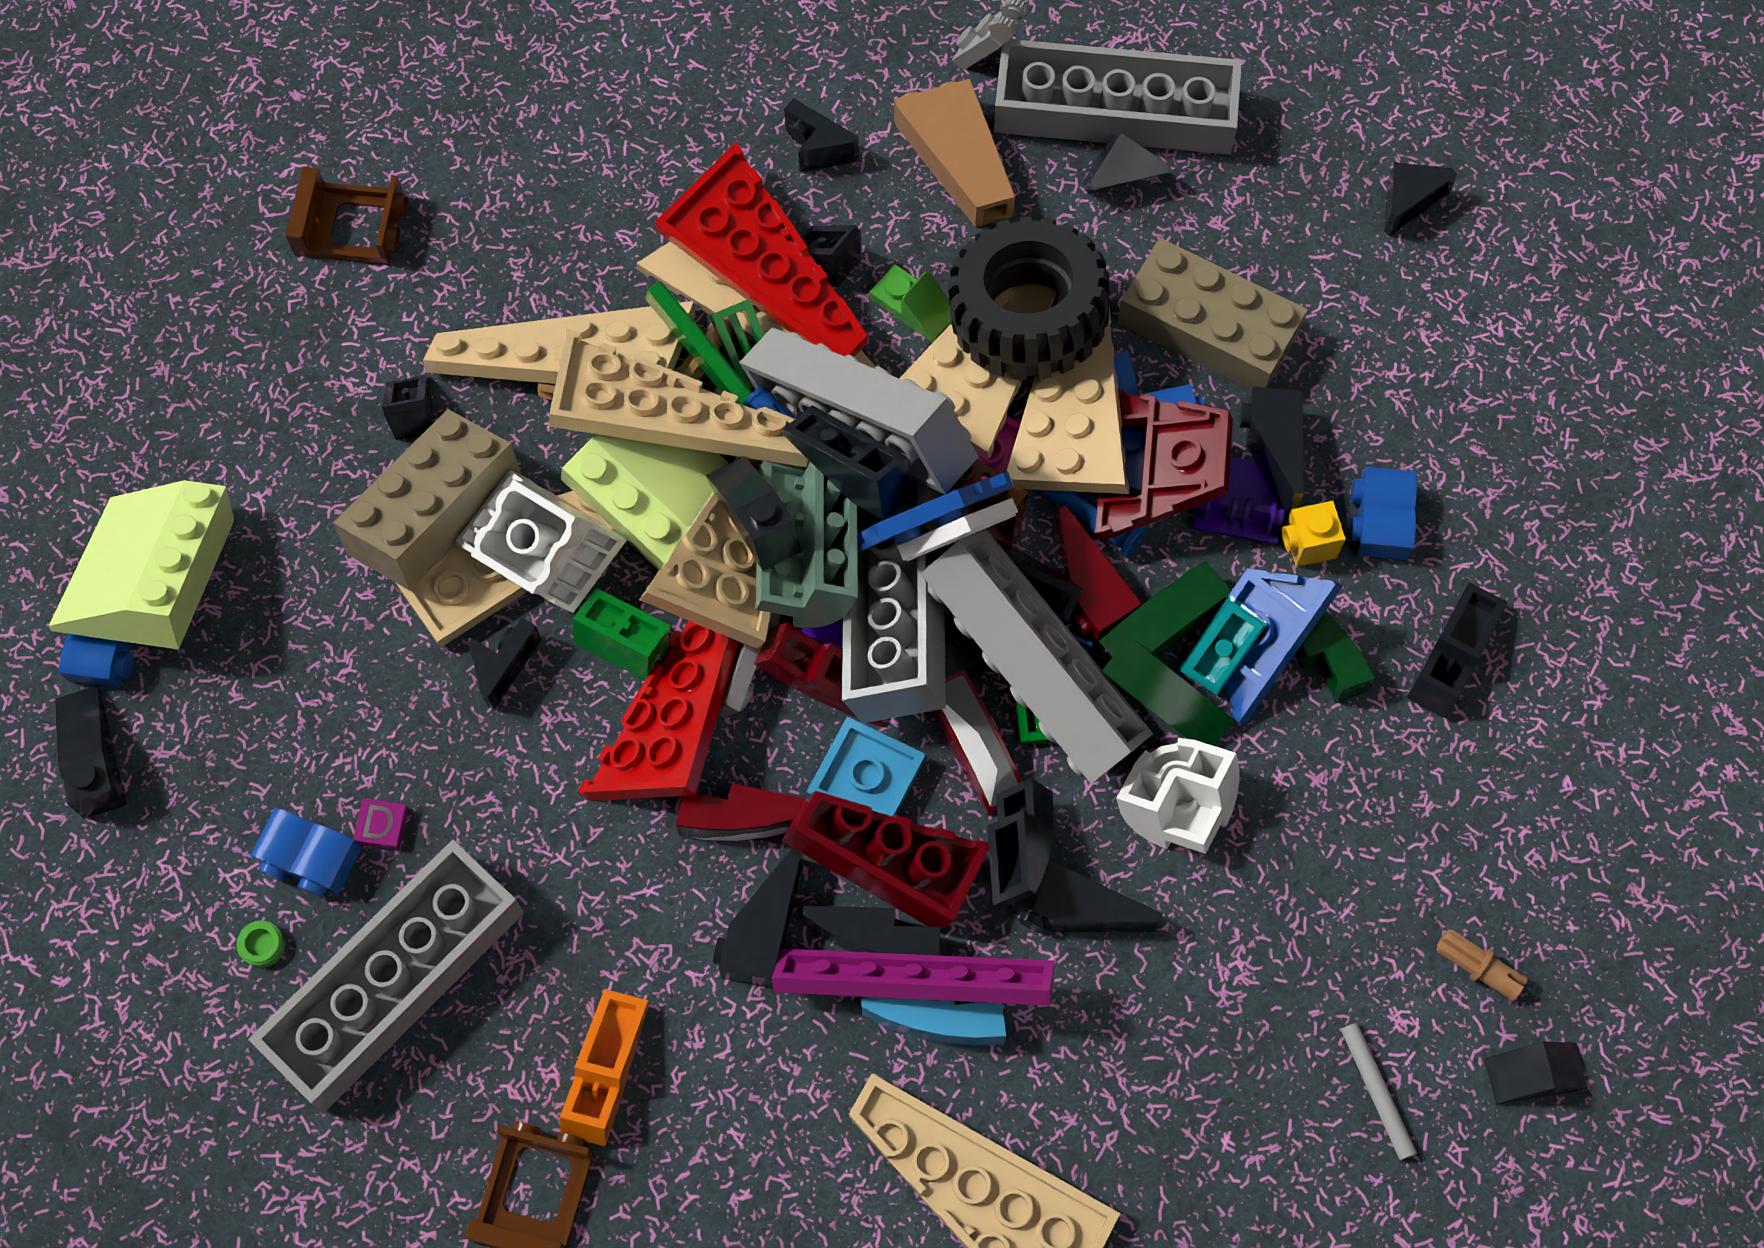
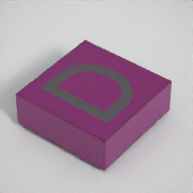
[353,798,409,850]

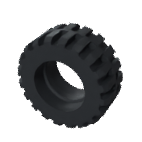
[948,216,1109,380]

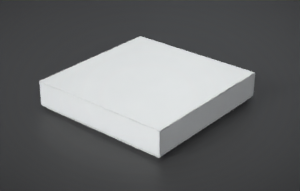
[897,498,1018,561]

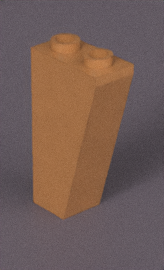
[894,79,1015,227]

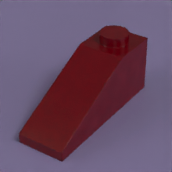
[1056,505,1142,646]

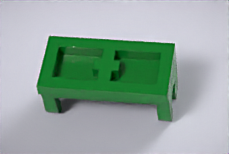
[573,588,671,680]

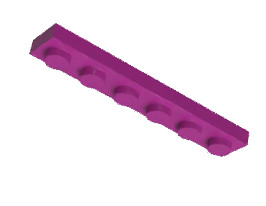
[772,949,1055,1006]

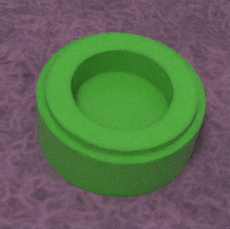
[237,921,285,968]

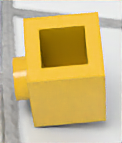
[1282,501,1345,567]

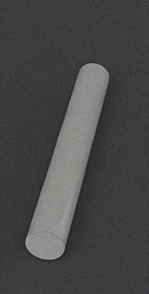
[1341,1023,1417,1161]

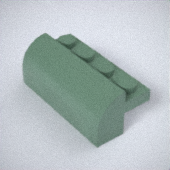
[756,460,858,628]

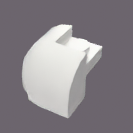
[1116,738,1240,854]

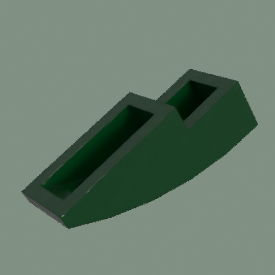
[1099,561,1232,657]
[1295,611,1375,703]
[1102,636,1235,746]

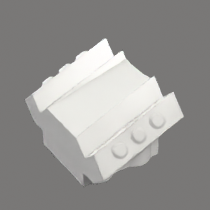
[456,470,627,613]

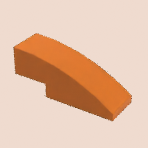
[560,989,648,1146]

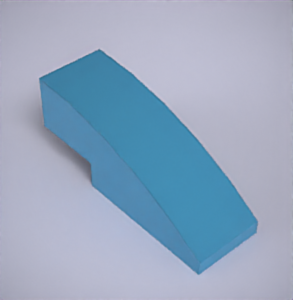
[861,997,1006,1046]

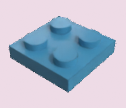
[806,717,926,816]

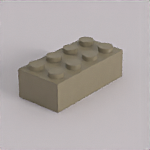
[1117,237,1308,390]
[333,409,521,591]

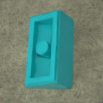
[1181,595,1267,695]

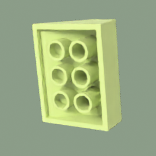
[561,434,729,570]
[49,480,234,649]

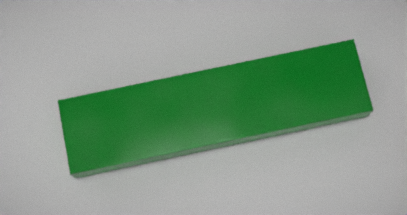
[645,281,752,405]

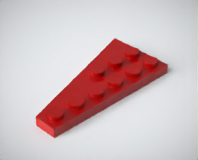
[655,142,868,357]
[577,621,739,801]

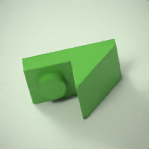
[869,264,951,343]

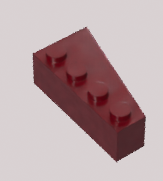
[782,790,989,930]

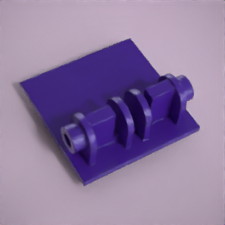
[1192,457,1284,545]

